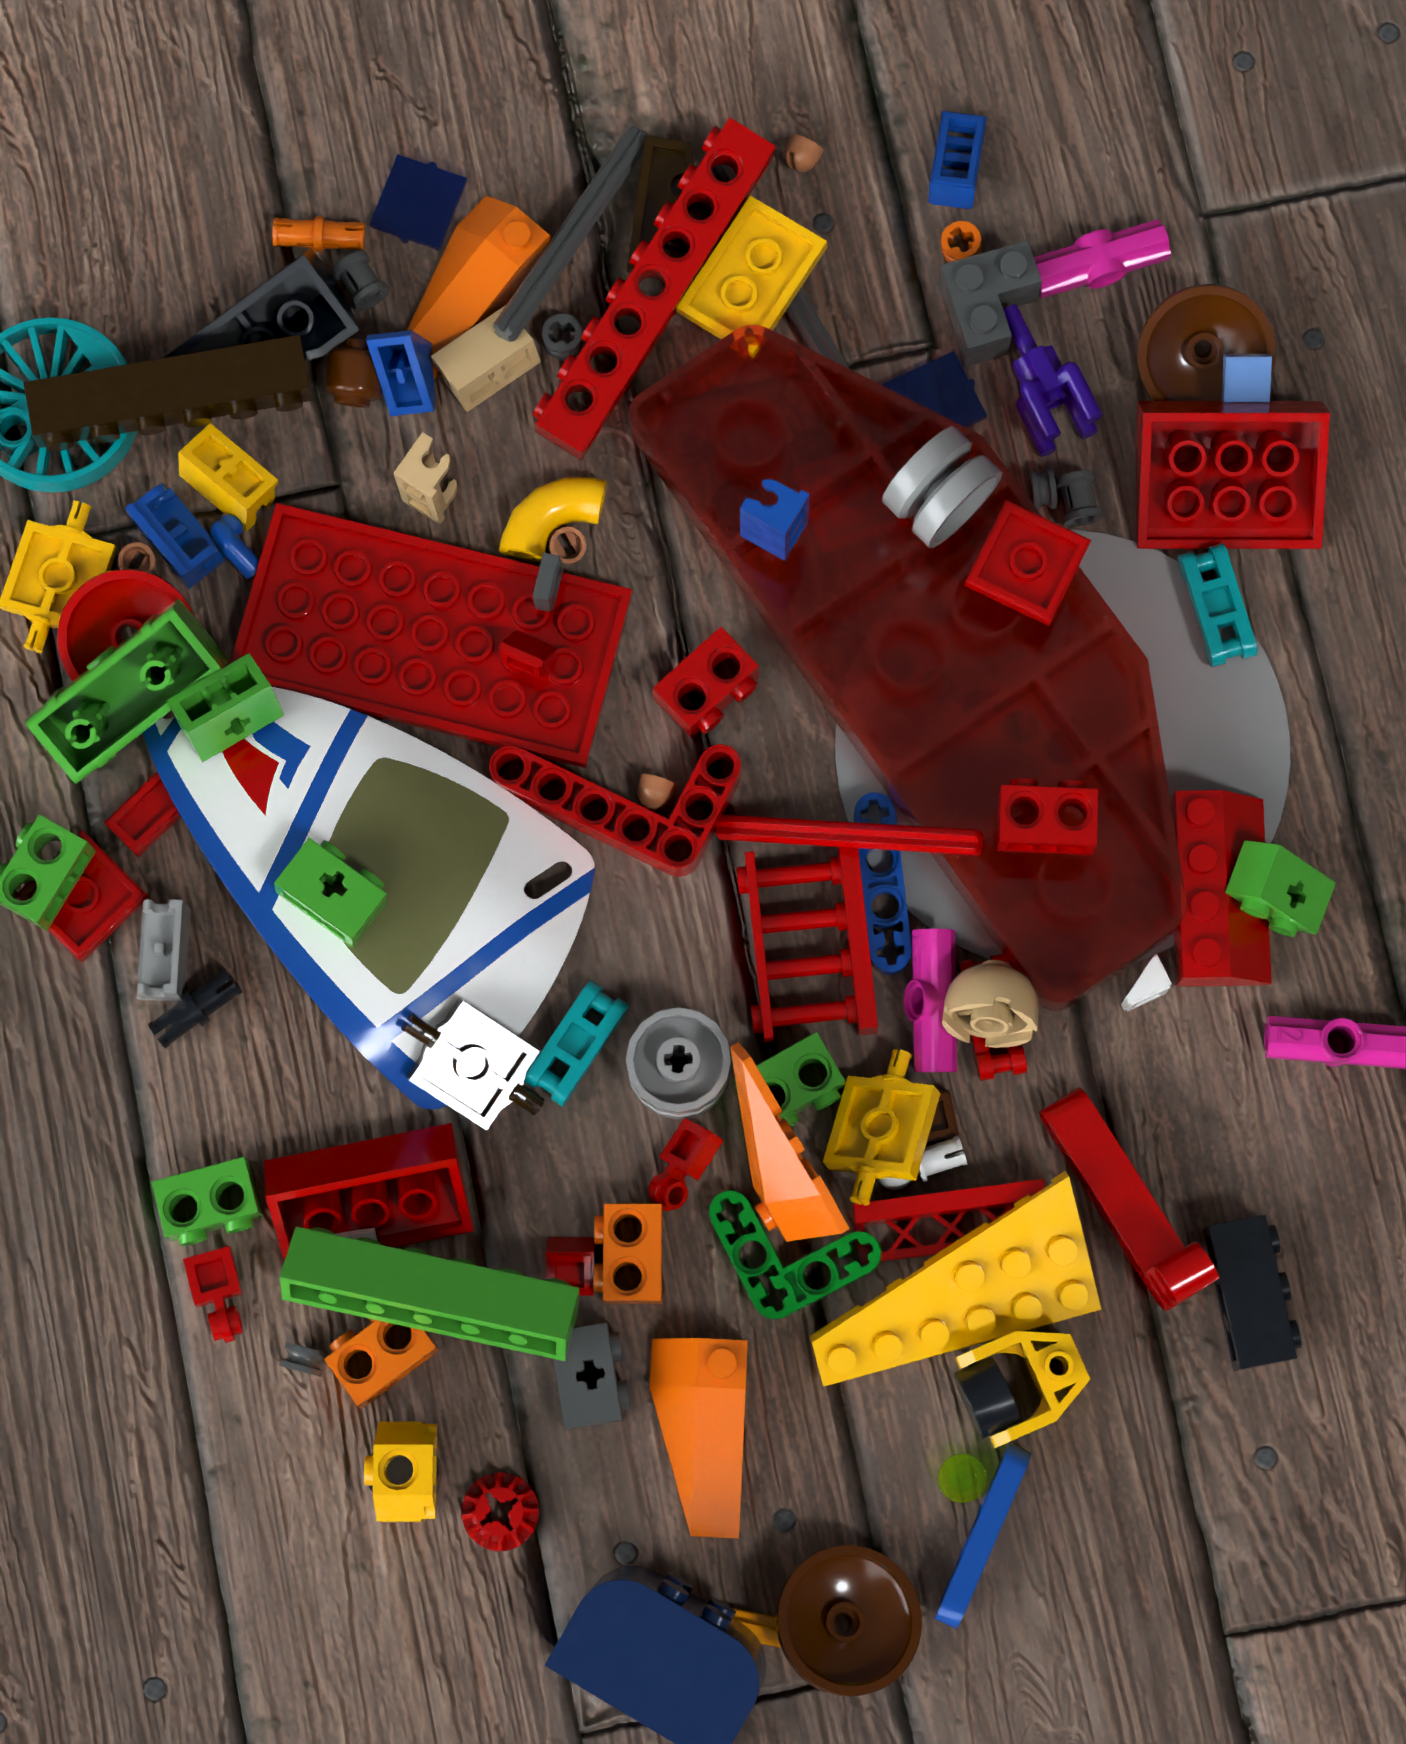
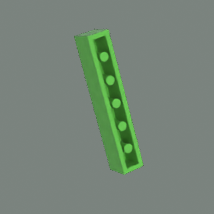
[279,1227,580,1361]

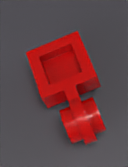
[648,1118,723,1211]
[183,1246,244,1343]

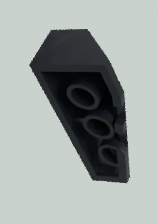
[163,247,360,361]

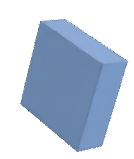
[1222,354,1272,403]

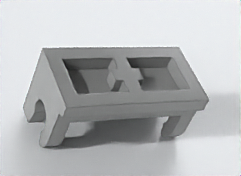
[136,899,191,1001]

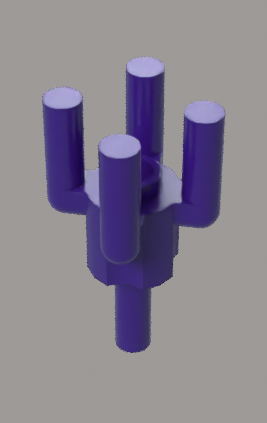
[1003,304,1103,457]

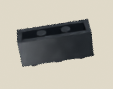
[1203,1215,1302,1372]

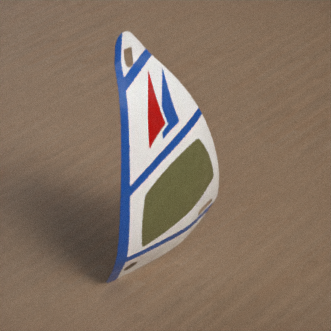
[143,687,595,1109]

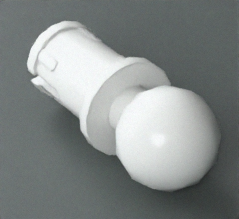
[878,1135,968,1191]

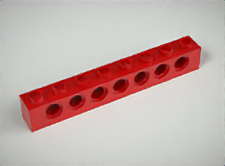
[532,117,776,461]

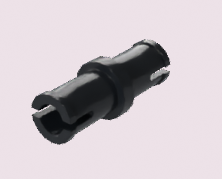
[148,968,243,1048]

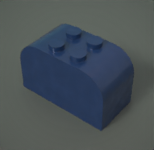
[544,1566,766,1744]

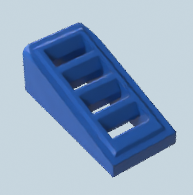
[928,111,987,209]

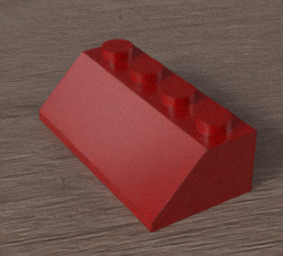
[1169,790,1272,987]
[264,1123,474,1261]

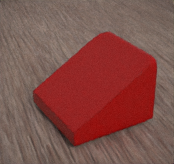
[499,631,556,679]
[546,1237,595,1296]

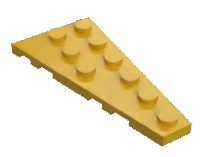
[809,1171,1102,1387]

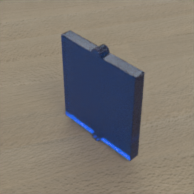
[370,154,467,251]
[882,351,987,451]

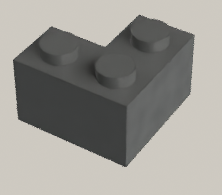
[938,240,1042,367]

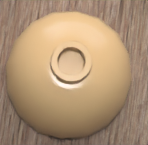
[942,960,1039,1048]

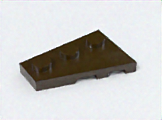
[627,136,704,273]

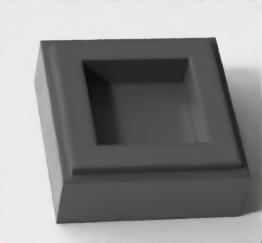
[532,552,563,612]

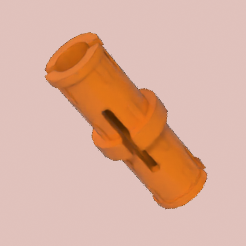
[273,216,365,252]

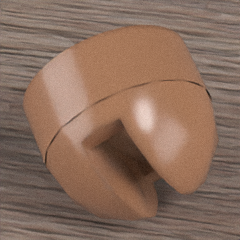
[784,133,824,172]
[548,527,586,564]
[118,542,155,573]
[637,773,677,811]

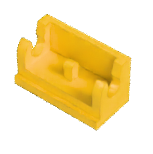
[178,423,278,532]

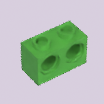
[0,814,96,931]
[734,1032,845,1127]
[151,1157,265,1246]

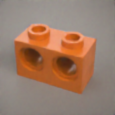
[594,1204,663,1304]
[324,1319,440,1408]

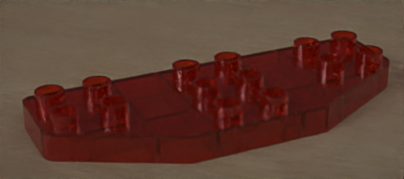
[629,325,1186,1011]

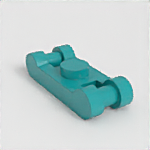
[1177,543,1257,668]
[524,980,631,1107]

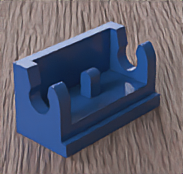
[740,479,810,561]
[125,483,227,589]

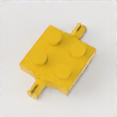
[0,500,118,653]
[823,1049,941,1206]

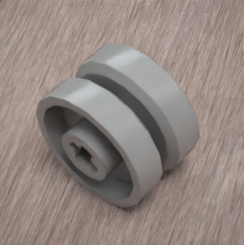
[882,426,1003,548]
[626,1007,732,1120]

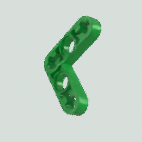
[709,1190,883,1320]

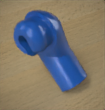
[211,514,260,579]

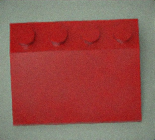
[1135,401,1330,549]

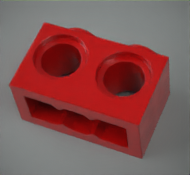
[652,626,759,739]
[996,778,1098,855]

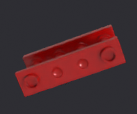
[736,847,878,1045]

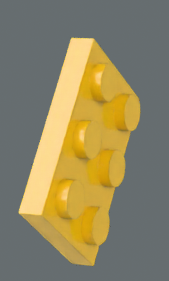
[676,195,828,359]

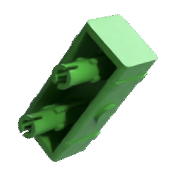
[25,599,229,784]

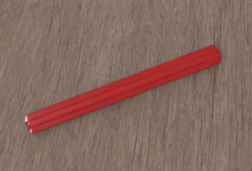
[716,815,984,855]

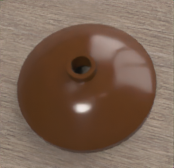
[1137,284,1276,401]
[776,1545,922,1697]

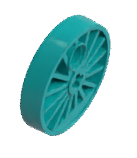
[0,317,138,493]

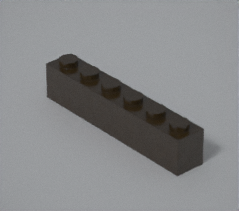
[23,335,312,451]

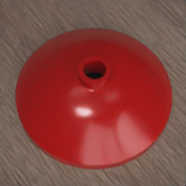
[57,569,195,681]

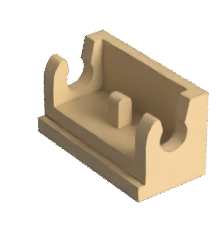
[431,305,541,412]
[393,432,457,525]

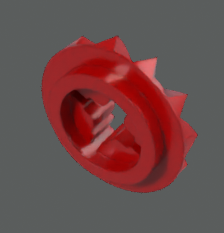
[461,1472,539,1551]

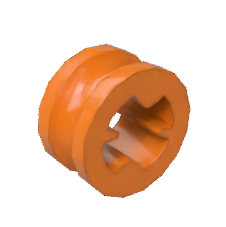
[941,221,982,262]

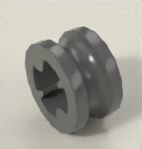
[542,313,583,360]
[1028,468,1057,512]
[279,1342,328,1377]

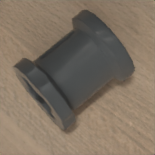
[332,250,389,312]
[1055,470,1104,527]

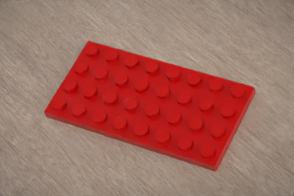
[230,503,633,768]

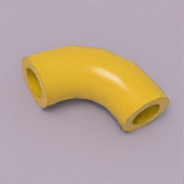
[498,477,607,562]

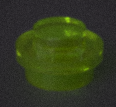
[938,1454,987,1503]

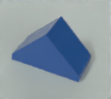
[366,330,435,416]

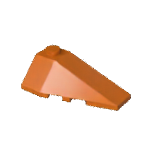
[407,195,551,379]
[730,1042,850,1242]
[650,1338,748,1539]

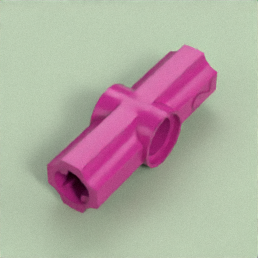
[1034,219,1171,299]
[903,929,957,1072]
[1264,1016,1406,1069]

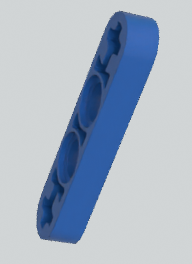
[853,792,912,975]
[934,1442,1032,1629]

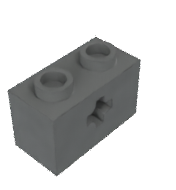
[554,1322,631,1430]

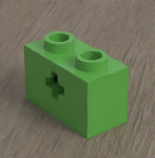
[167,653,284,762]
[274,838,387,948]
[1225,840,1336,937]

